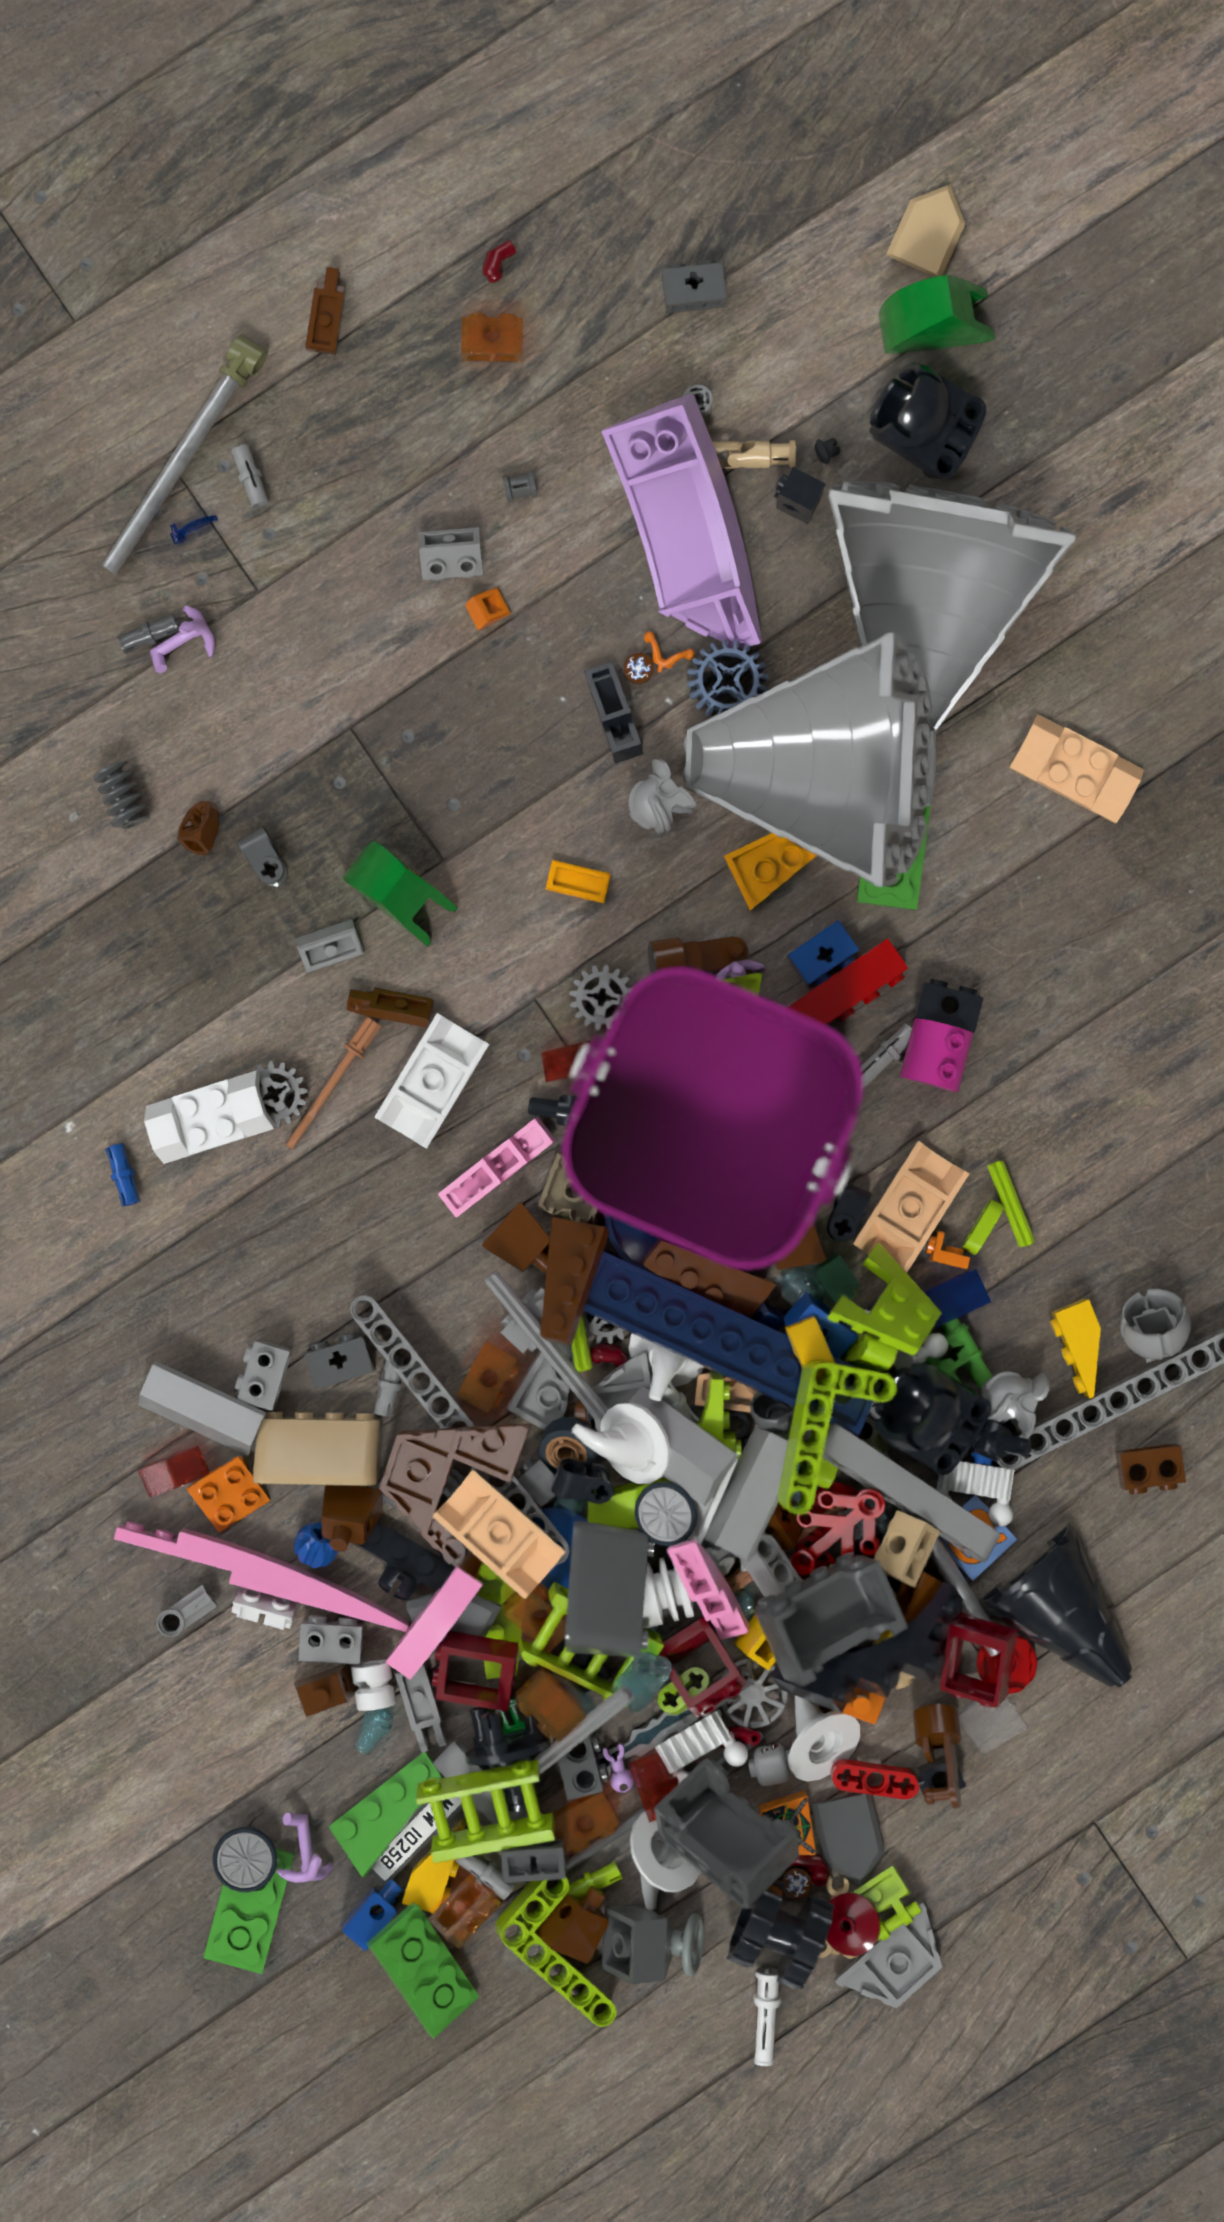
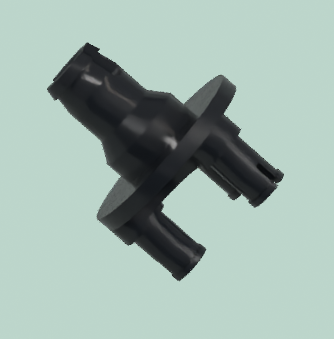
[465,1698,551,1812]

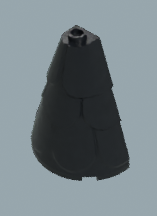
[979,1524,1132,1688]

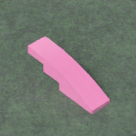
[438,1117,556,1218]
[667,1539,750,1640]
[385,1565,482,1680]

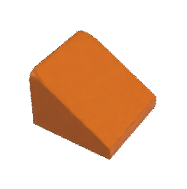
[465,587,511,630]

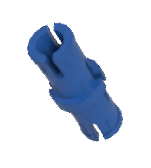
[105,1143,141,1207]

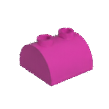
[900,1018,974,1093]

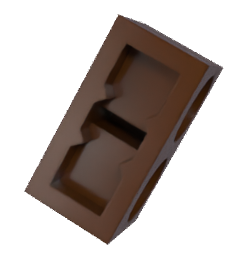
[1115,1443,1186,1494]

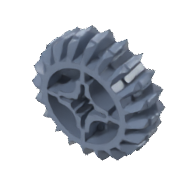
[687,640,769,717]

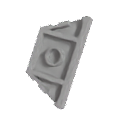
[590,1350,651,1432]
[834,1900,942,2008]

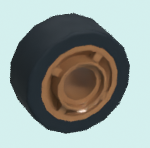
[538,1417,597,1474]

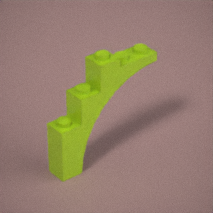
[588,1372,741,1528]

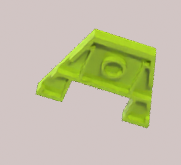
[827,1242,942,1356]

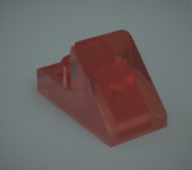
[541,1041,591,1083]
[629,1753,678,1823]

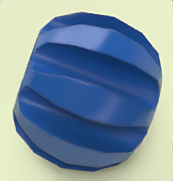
[294,1522,339,1568]

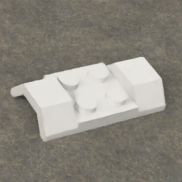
[374,1013,490,1149]
[144,1070,276,1164]

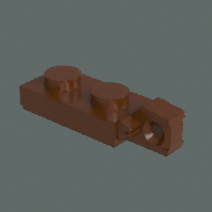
[305,267,345,355]
[347,987,434,1028]

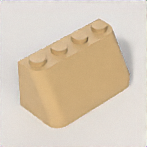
[253,1411,381,1485]

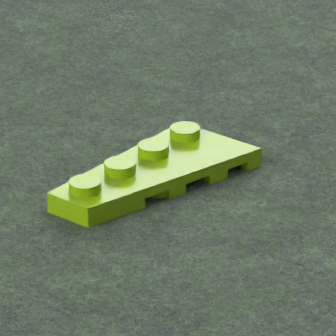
[476,1562,526,1679]

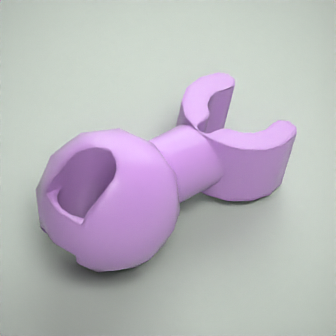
[603,1742,634,1793]

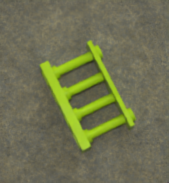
[518,1582,664,1707]
[416,1759,555,1863]

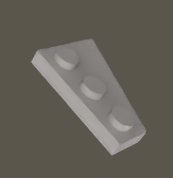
[506,1342,575,1430]

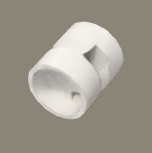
[351,1659,396,1711]

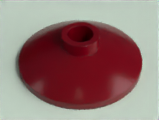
[826,1893,881,1956]

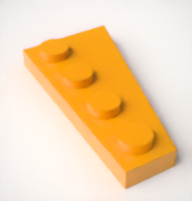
[724,833,817,911]

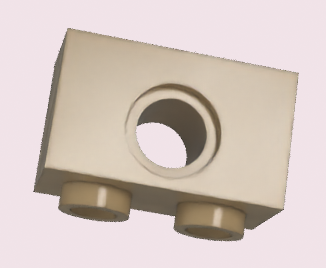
[874,1510,940,1588]

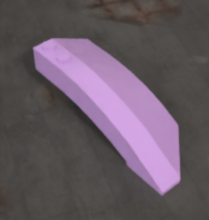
[601,393,762,650]

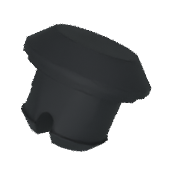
[814,438,840,465]

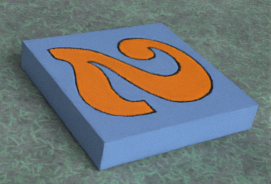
[938,1494,1017,1581]

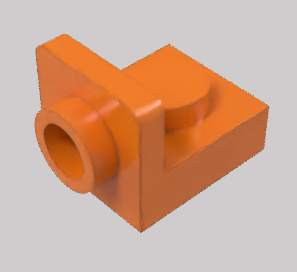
[925,1231,970,1269]

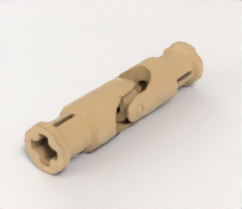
[712,440,796,469]

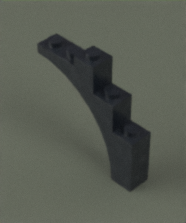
[770,1582,963,1713]

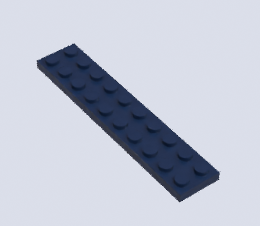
[583,1251,882,1437]

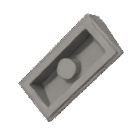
[296,919,364,973]

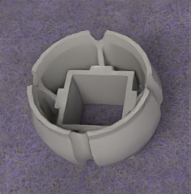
[1120,1289,1191,1363]

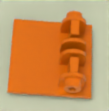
[186,1456,271,1533]

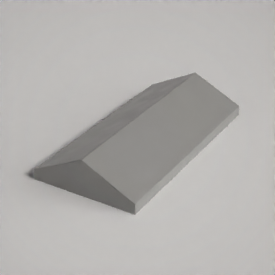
[138,1361,266,1456]
[628,1386,738,1507]
[704,1427,788,1561]

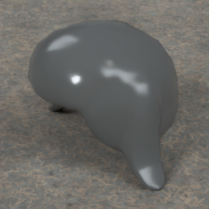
[750,1391,795,1434]

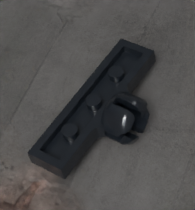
[351,1522,455,1600]

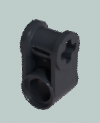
[826,1183,872,1242]
[551,1458,614,1504]

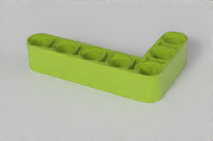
[798,1333,897,1489]
[778,1360,896,1514]
[495,1878,617,2027]

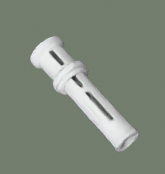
[754,1967,781,2066]

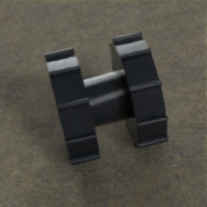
[726,1879,834,1990]

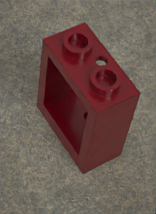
[940,1612,1018,1708]
[656,1616,748,1718]
[432,1631,519,1712]

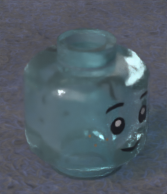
[781,1267,826,1307]

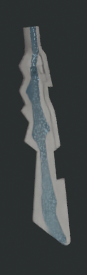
[578,1708,699,1783]

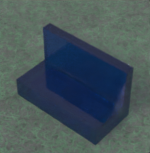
[923,1268,991,1327]

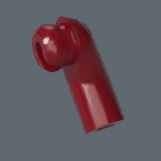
[482,240,517,283]
[590,1343,629,1368]
[720,1725,761,1748]
[791,1853,830,1887]

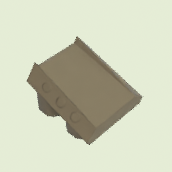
[538,1152,605,1226]

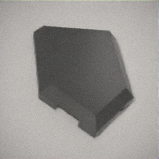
[406,1593,502,1653]
[811,1793,885,1886]

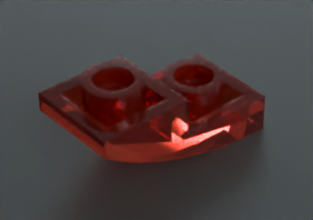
[137,1445,210,1498]

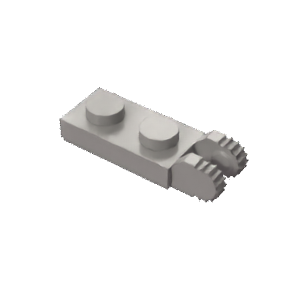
[394,1662,447,1753]

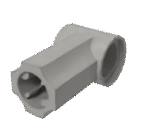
[157,1584,218,1637]

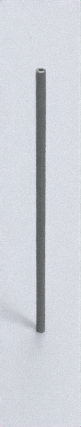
[442,1730,766,1951]

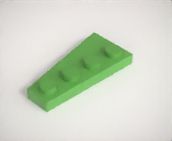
[328,1752,444,1878]

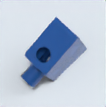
[341,1879,404,1951]

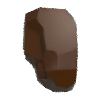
[177,801,219,855]

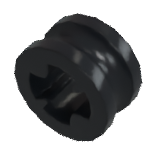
[724,1411,750,1439]

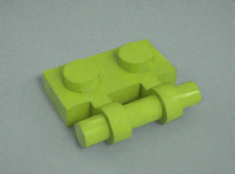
[852,1865,922,1941]

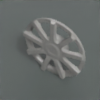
[721,1658,787,1728]

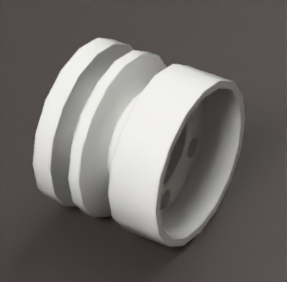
[643,1557,694,1629]

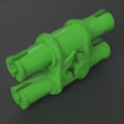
[921,1301,992,1389]

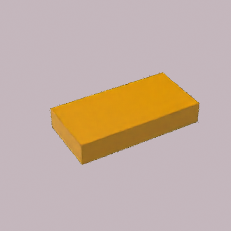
[545,860,611,904]

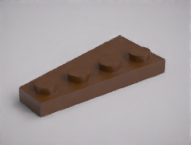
[540,1217,610,1346]
[642,1237,777,1319]

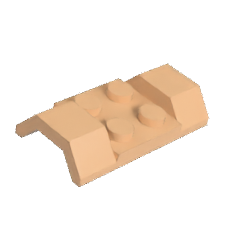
[1009,714,1144,824]
[853,1141,970,1273]
[432,1469,566,1599]

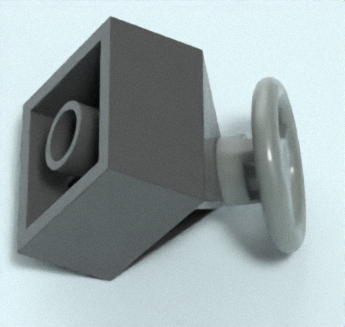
[602,1904,704,1984]

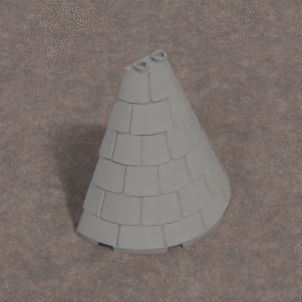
[829,481,1076,732]
[683,633,936,886]

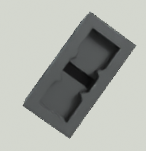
[553,1732,609,1800]
[501,1838,566,1883]

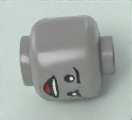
[748,1743,793,1787]

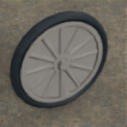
[635,1482,697,1546]
[213,1827,277,1892]

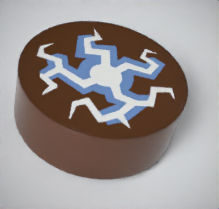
[623,653,654,685]
[574,1399,595,1428]
[781,1866,812,1899]

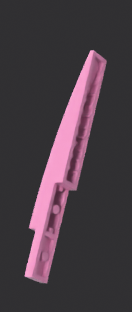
[114,1521,410,1632]

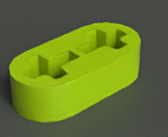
[962,1198,1004,1256]
[657,1667,712,1715]

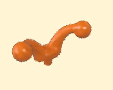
[644,631,696,673]

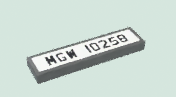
[370,1797,463,1886]

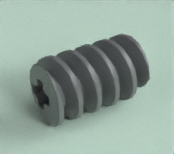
[93,761,151,829]

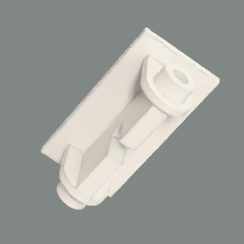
[231,1587,298,1630]

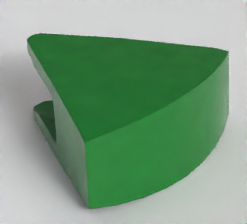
[878,275,995,354]
[342,841,458,947]

